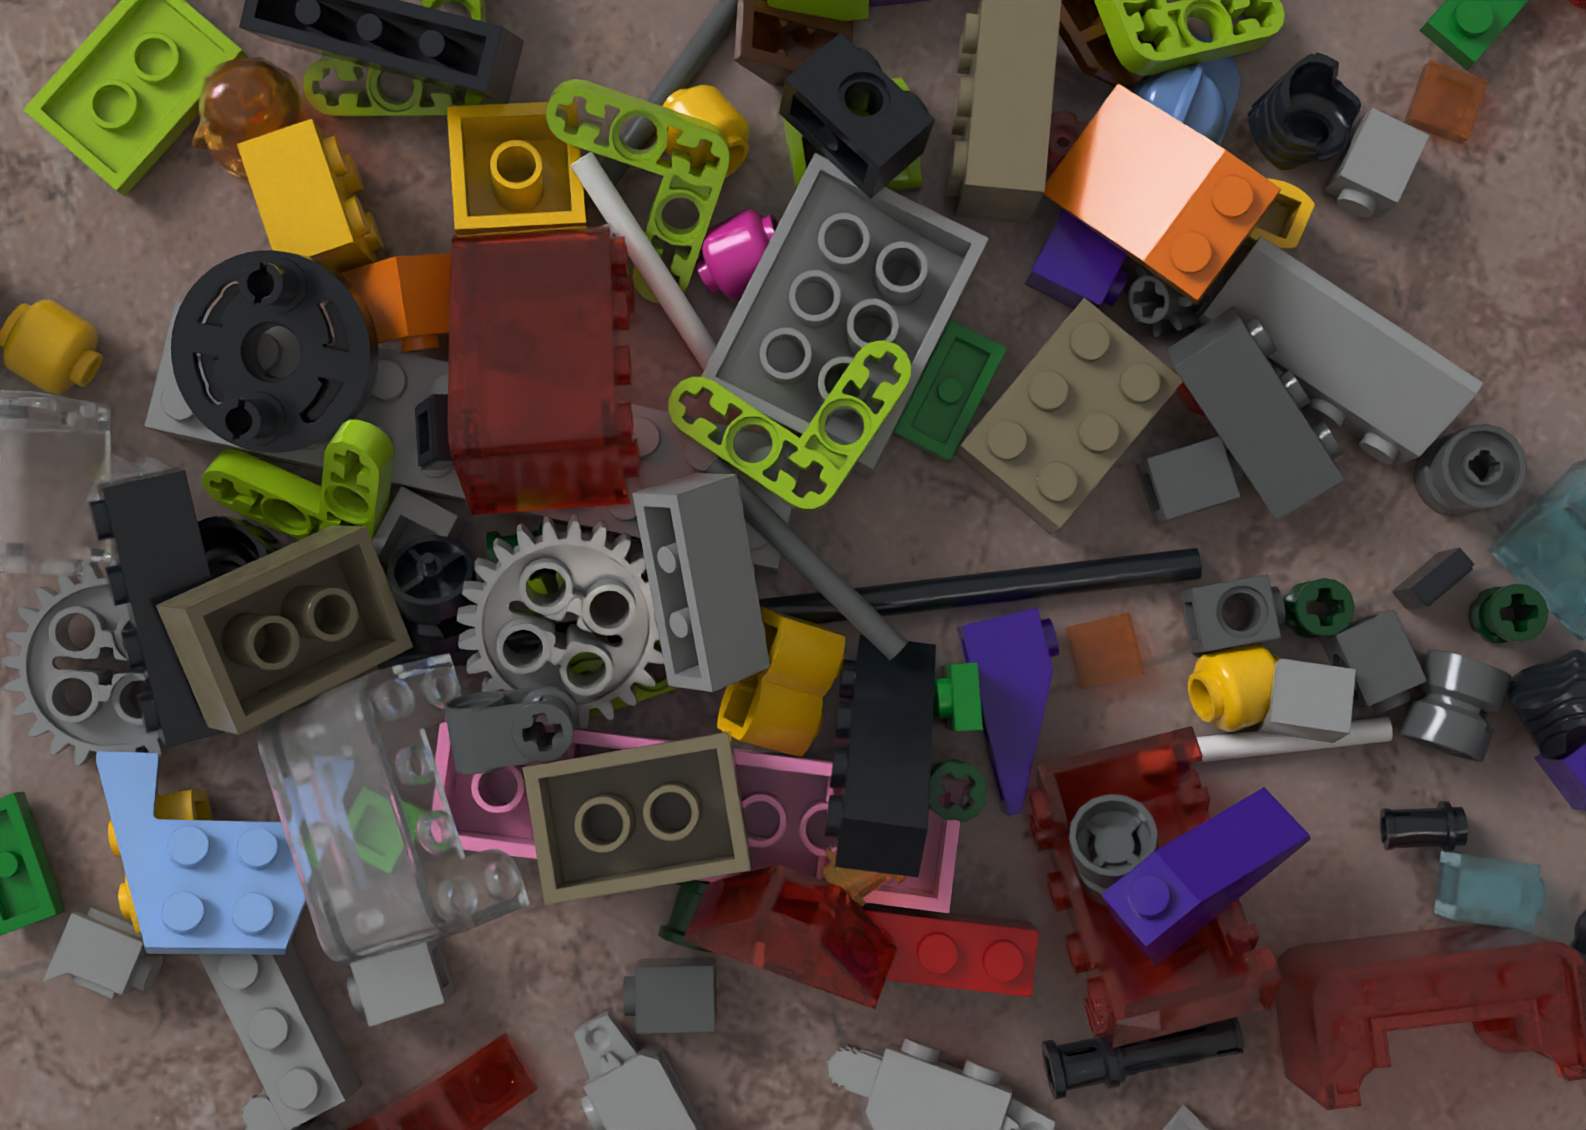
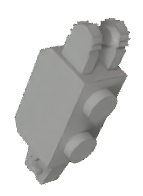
[573,1010,707,1130]
[826,1037,1055,1130]

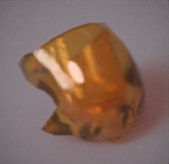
[192,57,309,179]

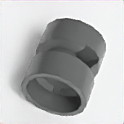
[1413,424,1527,517]
[1400,649,1512,763]
[1069,794,1158,907]

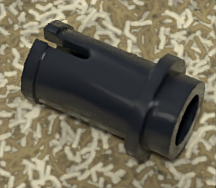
[1380,801,1468,853]

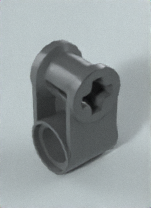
[444,685,579,775]

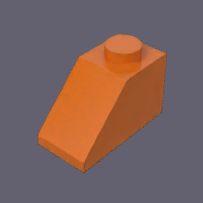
[339,253,464,353]

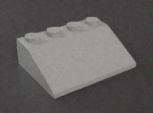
[701,153,989,478]

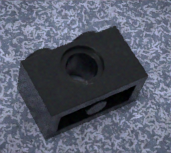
[779,33,935,199]

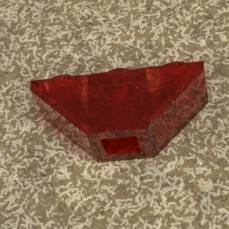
[684,864,898,1010]
[342,1032,538,1130]

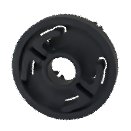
[171,250,379,453]

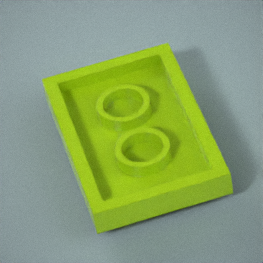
[23,0,249,197]

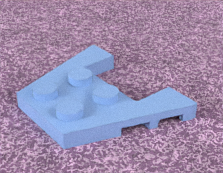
[96,751,359,955]

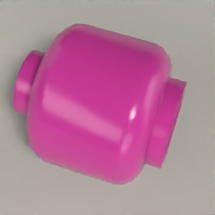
[696,209,779,303]

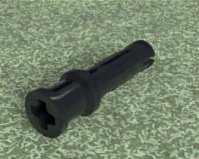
[1042,1012,1244,1099]

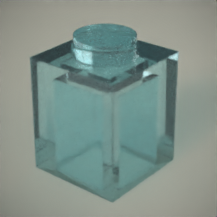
[1434,850,1546,931]

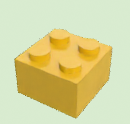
[447,100,586,256]
[237,119,384,273]

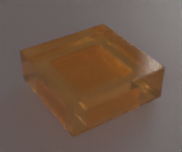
[1404,60,1489,144]
[1065,612,1145,689]

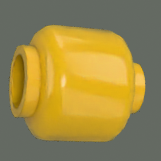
[657,85,750,178]
[0,299,103,395]
[1188,642,1280,732]

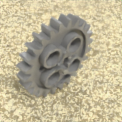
[457,514,664,728]
[1,561,167,766]

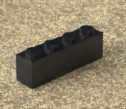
[239,0,524,104]
[88,467,225,748]
[825,635,936,878]

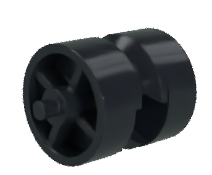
[387,535,477,656]

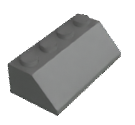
[1193,236,1484,464]

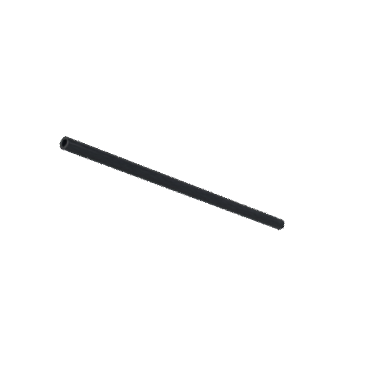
[378,548,1202,675]

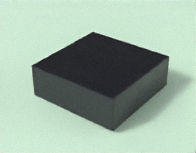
[415,394,460,470]
[1392,547,1475,609]

